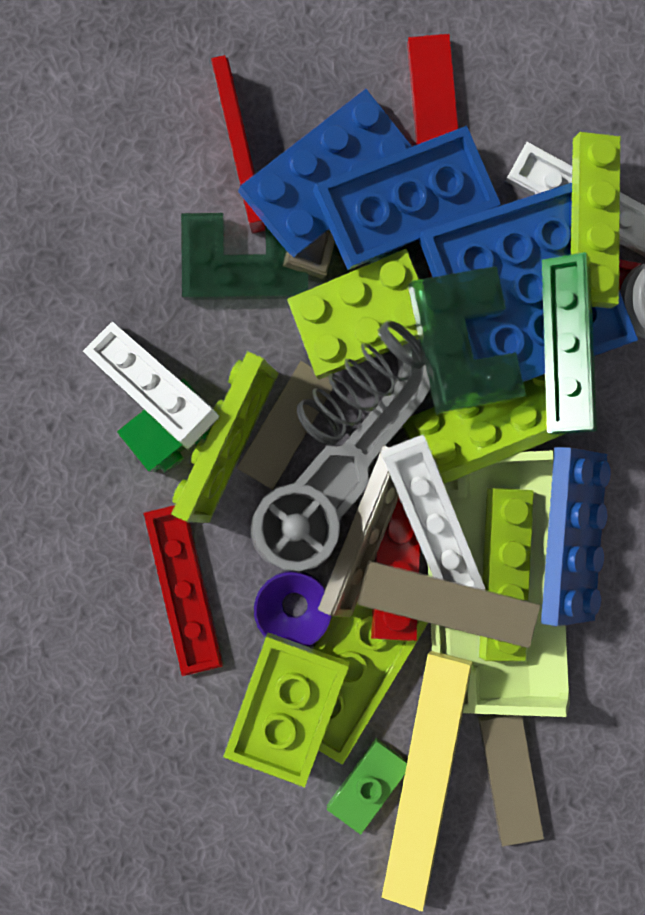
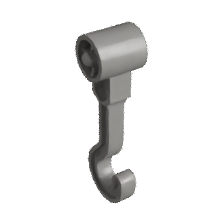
[250,283,474,571]

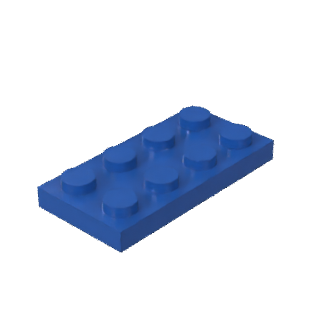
[238,89,412,258]
[312,126,501,270]
[541,447,611,626]

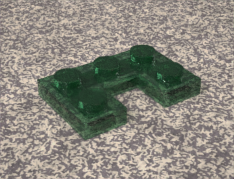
[181,213,308,300]
[408,266,526,415]

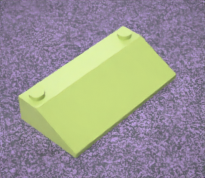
[428,451,570,717]

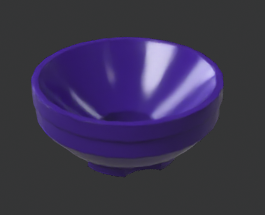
[254,571,331,646]

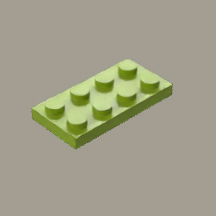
[171,351,279,523]
[402,374,564,484]
[312,601,428,765]

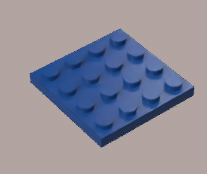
[419,183,638,398]

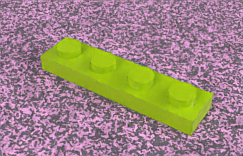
[571,132,621,308]
[479,488,534,661]

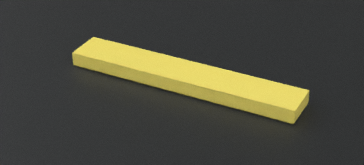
[382,651,473,911]

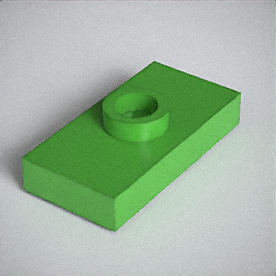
[327,738,407,835]

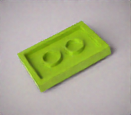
[287,249,439,380]
[223,632,349,788]

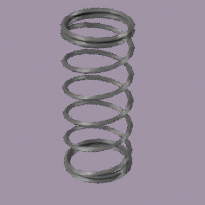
[297,320,426,445]

